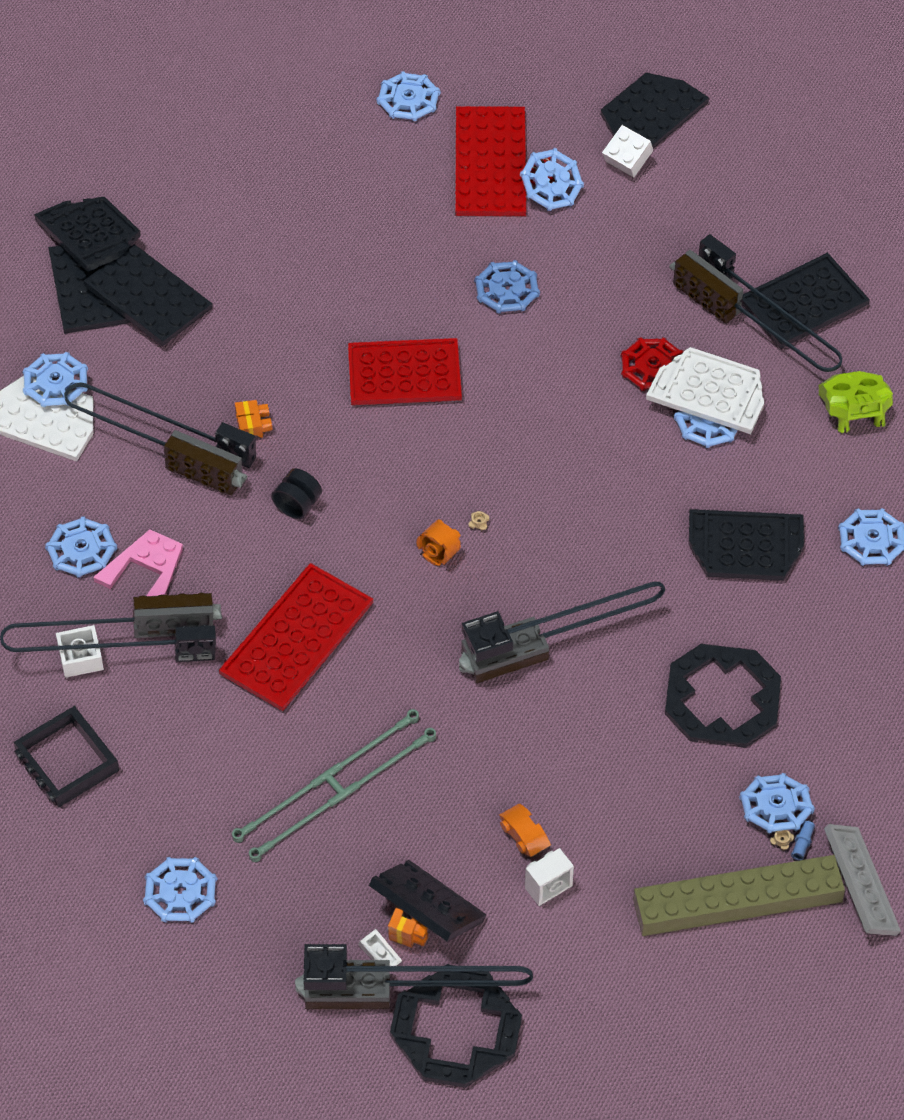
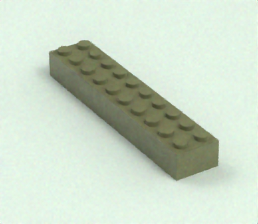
[633,855,845,936]

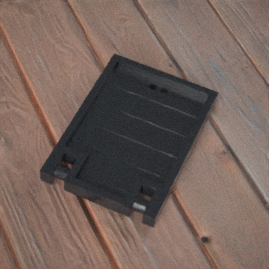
[368,860,487,942]

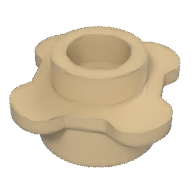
[469,511,489,530]
[770,830,794,850]

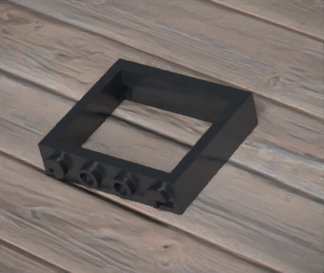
[13,706,119,808]

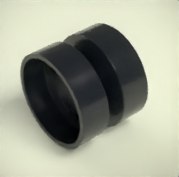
[271,468,322,519]

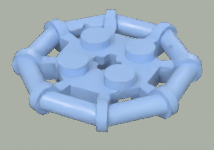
[376,71,441,122]
[520,148,584,211]
[22,352,88,407]
[674,410,738,448]
[838,508,904,566]
[45,516,117,578]
[739,773,815,834]
[143,857,217,923]

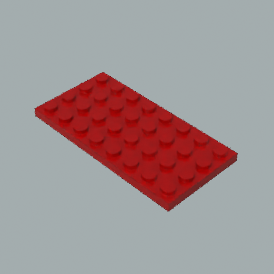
[455,106,526,216]
[219,563,373,711]

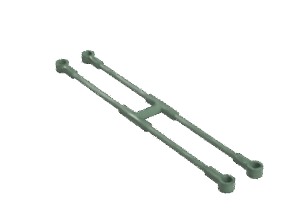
[232,709,436,862]

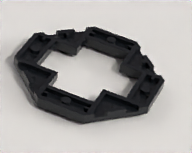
[665,644,781,748]
[390,964,522,1088]

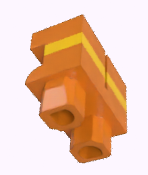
[235,400,272,437]
[388,908,429,948]

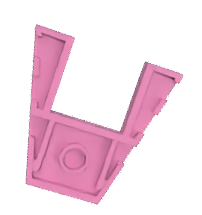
[94,529,183,596]

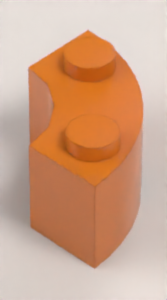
[499,804,551,857]

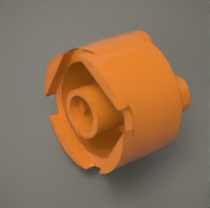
[416,519,461,566]

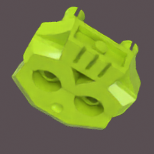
[819,371,893,433]

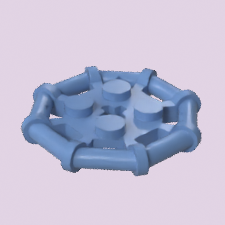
[474,260,540,314]

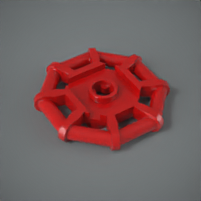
[620,337,684,391]

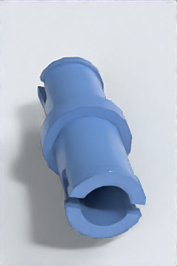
[791,821,815,861]

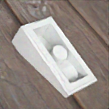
[358,929,402,966]

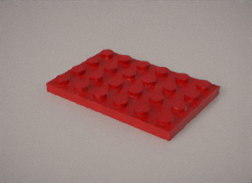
[348,338,462,405]

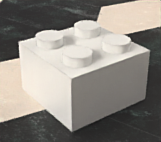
[602,125,653,177]
[56,625,104,678]
[525,848,574,906]

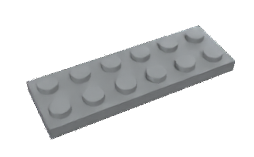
[824,824,901,936]

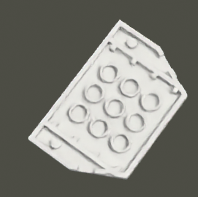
[646,347,764,434]
[0,376,94,461]

